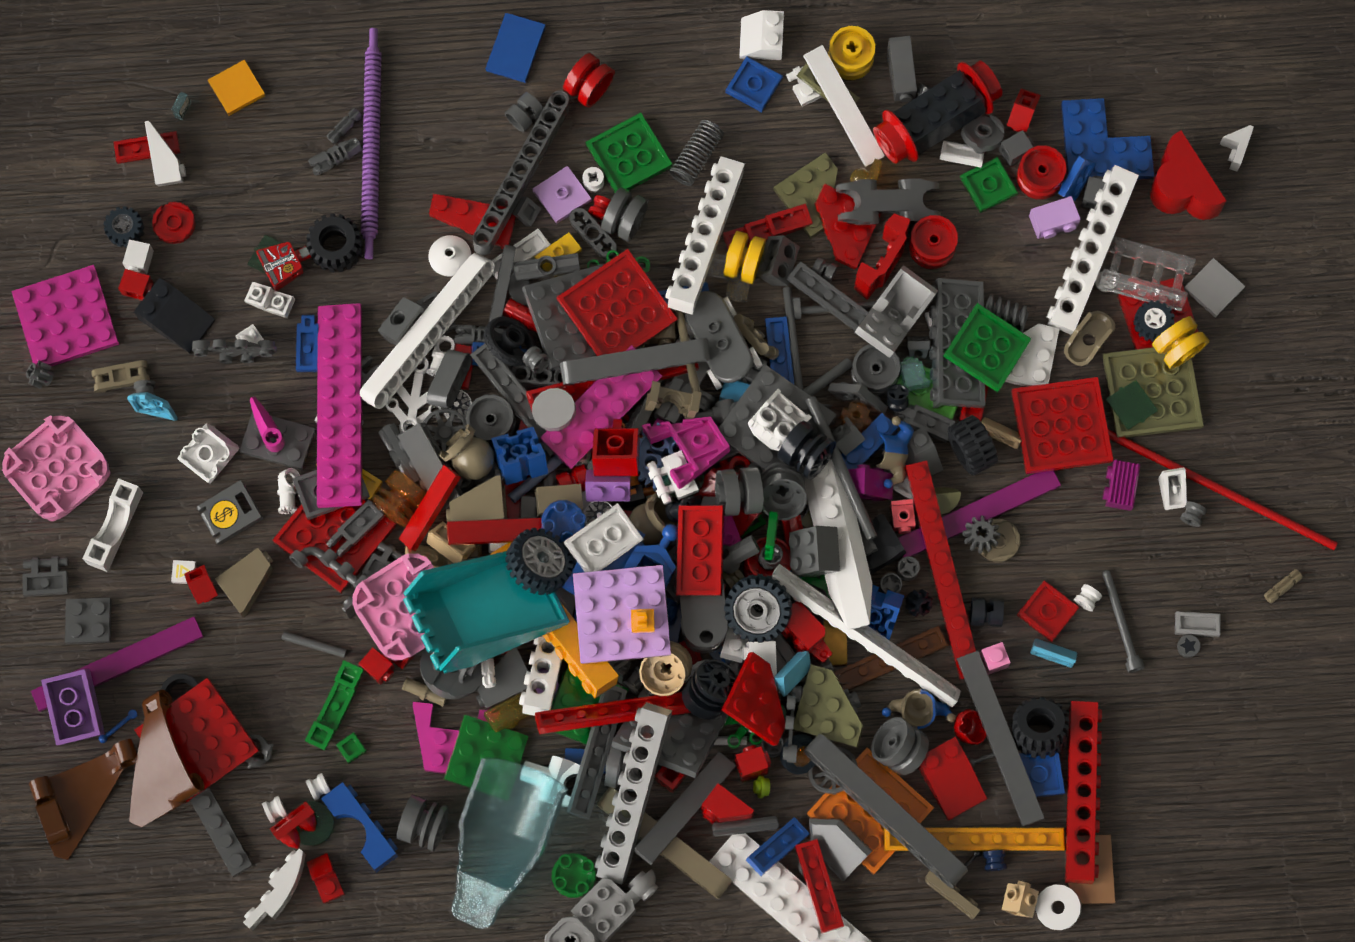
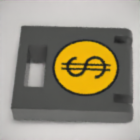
[197,480,264,545]

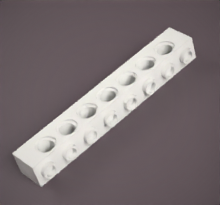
[665,156,745,315]
[1046,165,1139,335]

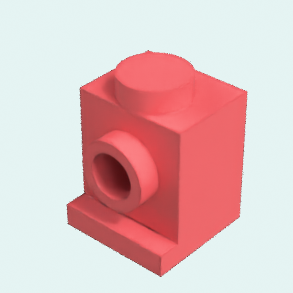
[890,499,916,534]

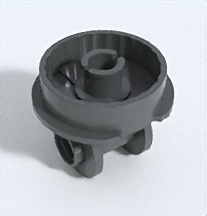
[420,648,484,699]

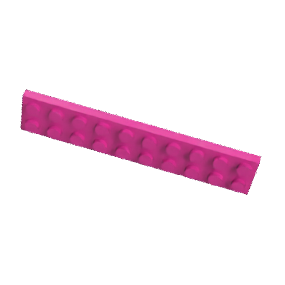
[317,303,362,508]

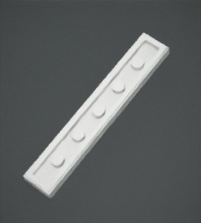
[803,45,885,167]

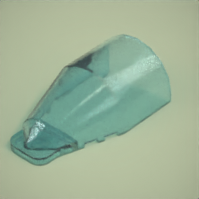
[451,758,568,929]

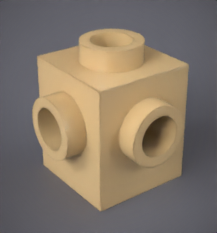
[1002,881,1039,918]

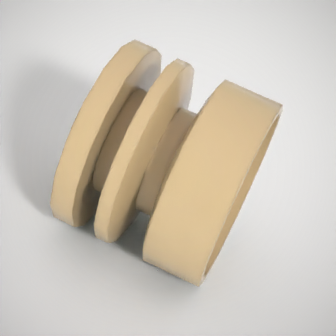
[639,641,693,696]

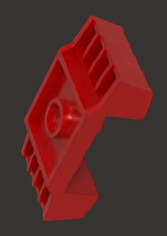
[854,214,911,300]

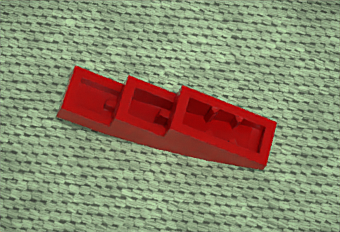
[722,204,813,250]

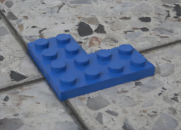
[1061,98,1154,182]

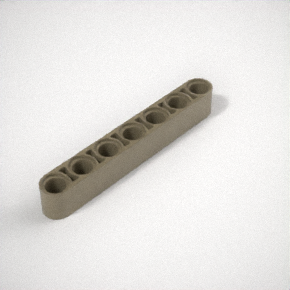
[596,787,733,899]

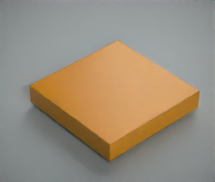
[208,60,265,116]

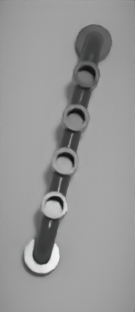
[289,546,367,589]

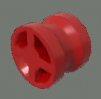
[588,195,611,220]

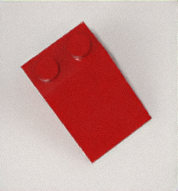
[918,737,987,821]

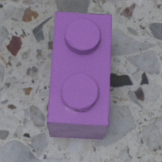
[585,470,631,501]

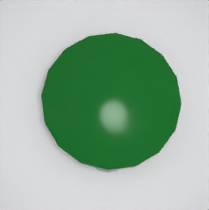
[552,853,596,898]

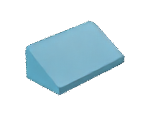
[1030,639,1077,668]
[774,651,810,697]

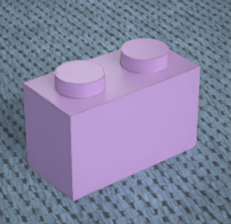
[1029,196,1080,239]

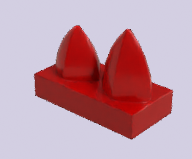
[270,801,316,849]

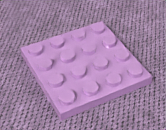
[573,565,671,664]

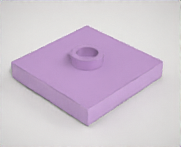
[532,166,592,224]

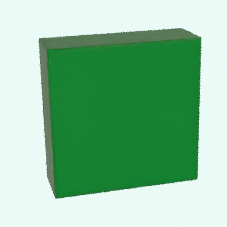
[336,732,367,764]

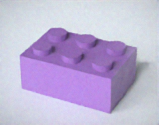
[41,669,105,746]

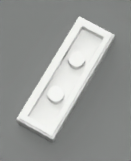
[492,229,551,280]

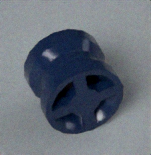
[983,850,1007,871]

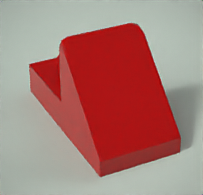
[307,853,345,904]

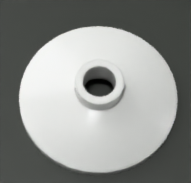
[429,235,471,277]

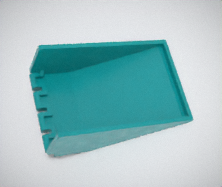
[403,551,570,674]

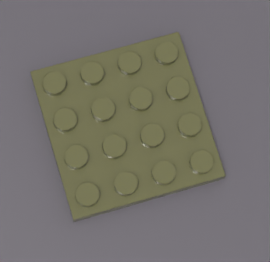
[1102,347,1204,438]

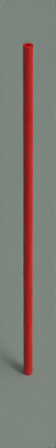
[1021,386,1338,550]

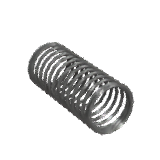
[669,120,724,186]

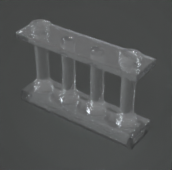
[1098,236,1196,311]

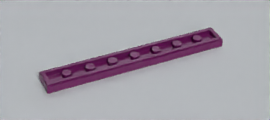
[898,471,1061,558]
[30,617,204,712]

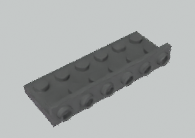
[929,278,985,408]

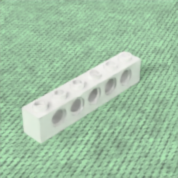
[519,587,575,716]

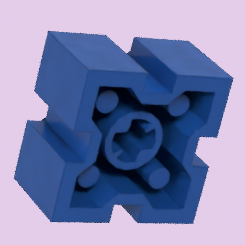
[491,427,548,485]
[868,585,904,640]

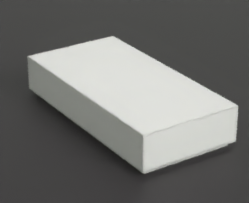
[940,141,984,168]

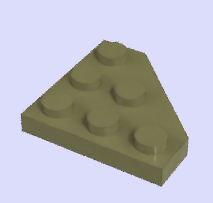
[773,153,838,239]
[793,665,864,748]

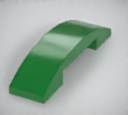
[305,660,364,750]

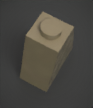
[215,548,274,618]

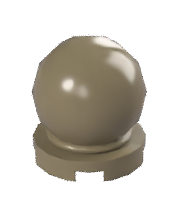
[438,424,495,480]
[629,493,678,546]

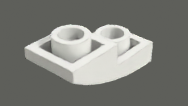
[244,282,295,318]

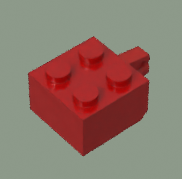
[592,419,640,476]
[781,601,832,664]

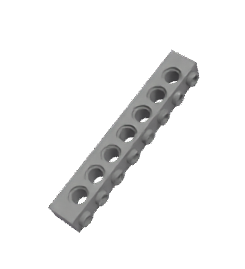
[595,702,672,885]

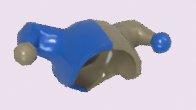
[876,416,914,489]
[882,689,956,729]

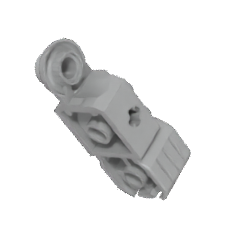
[544,869,658,942]

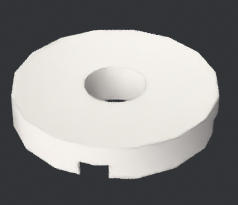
[1035,884,1082,930]

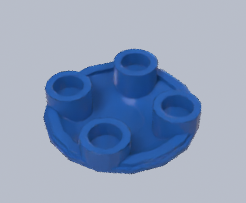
[541,500,586,543]

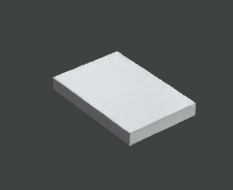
[563,503,644,572]

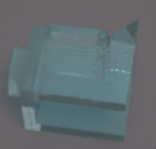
[900,356,931,392]

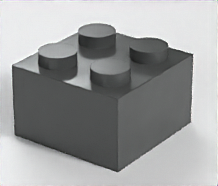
[789,526,840,577]

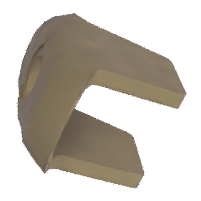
[1064,311,1115,366]

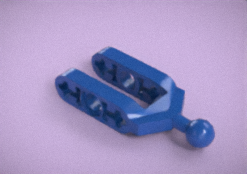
[623,524,678,589]

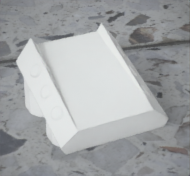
[177,423,239,484]

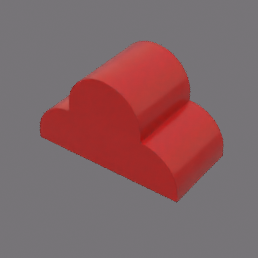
[1150,130,1226,220]

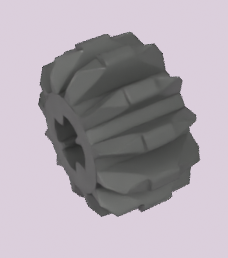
[962,516,1001,553]

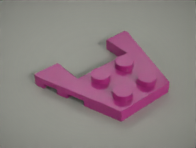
[642,416,730,489]
[413,702,500,774]

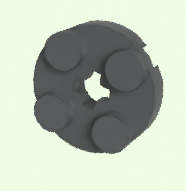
[961,114,1005,154]

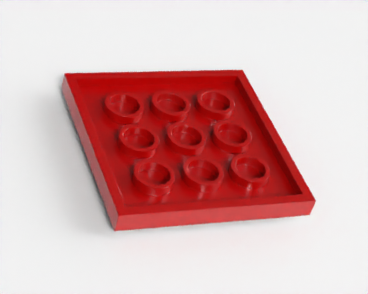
[556,249,678,356]
[1011,377,1113,474]
[272,500,396,594]
[134,678,260,803]

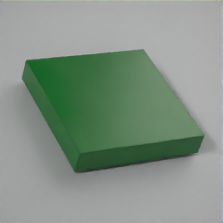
[960,157,1018,213]

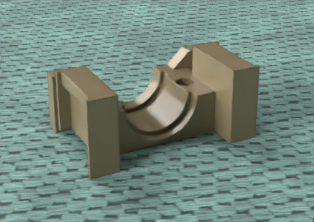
[645,381,702,419]

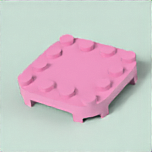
[2,415,110,521]
[352,553,434,661]

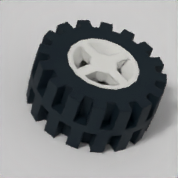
[1133,300,1174,342]

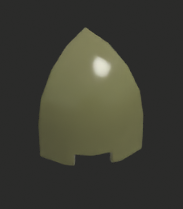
[934,487,961,514]

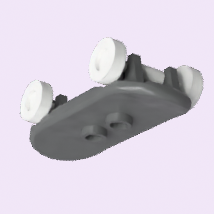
[685,291,763,390]

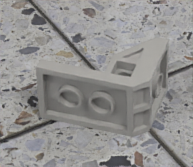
[854,265,938,358]

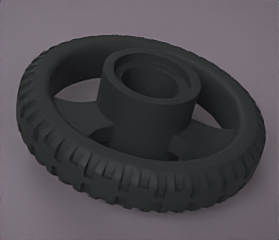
[484,316,536,366]

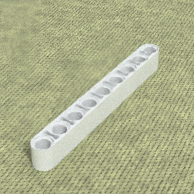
[359,253,495,409]

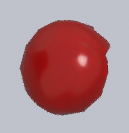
[954,709,987,745]

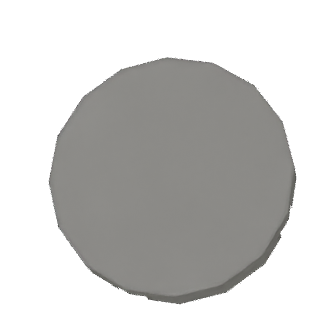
[532,388,576,431]

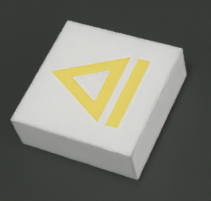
[171,560,196,584]

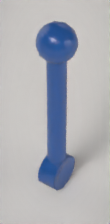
[99,709,137,743]

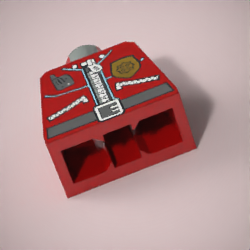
[256,242,311,291]

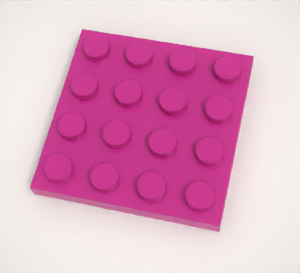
[11,265,119,366]

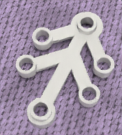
[386,357,442,433]

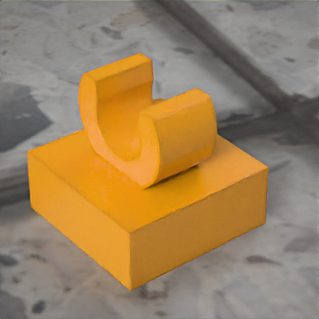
[631,609,655,633]

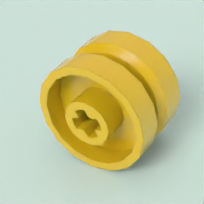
[828,26,875,80]
[723,231,766,284]
[1152,316,1209,369]

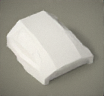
[748,389,812,451]

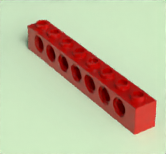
[1065,701,1102,884]

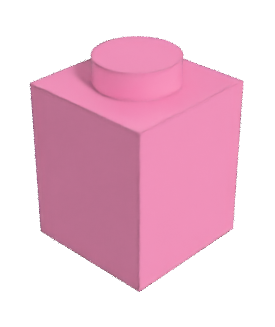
[980,642,1011,675]

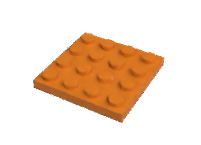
[807,748,934,875]

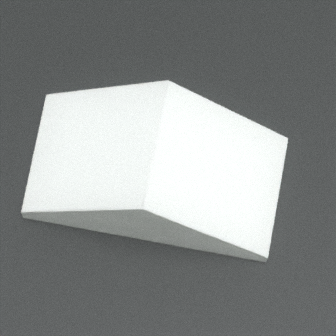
[1158,467,1187,510]

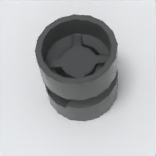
[505,92,544,132]

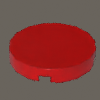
[152,202,196,244]

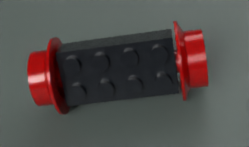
[873,61,1003,164]

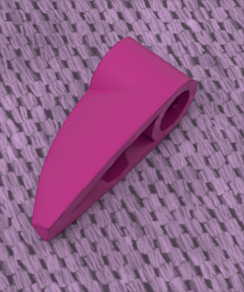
[250,397,285,452]

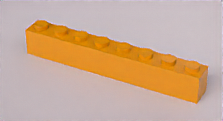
[490,543,619,698]

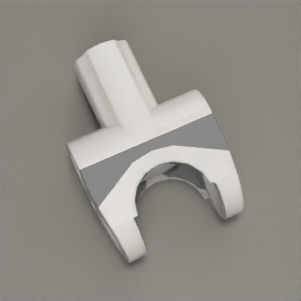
[520,756,580,807]

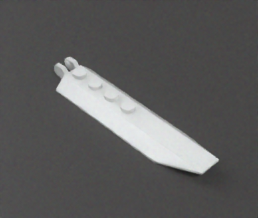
[802,460,873,630]

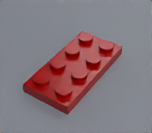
[676,506,724,596]

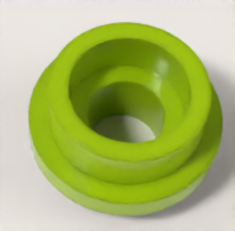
[753,776,770,798]

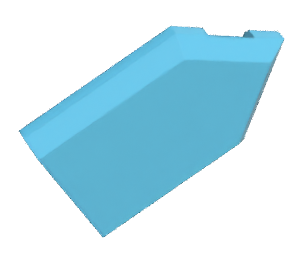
[127,392,178,421]

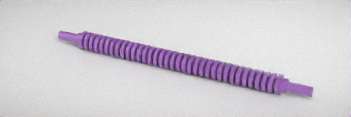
[361,28,382,260]

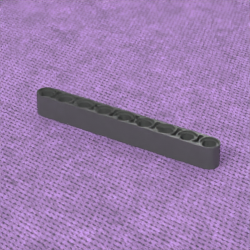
[473,90,569,255]
[804,734,968,888]

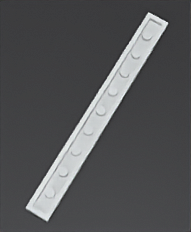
[771,564,961,707]

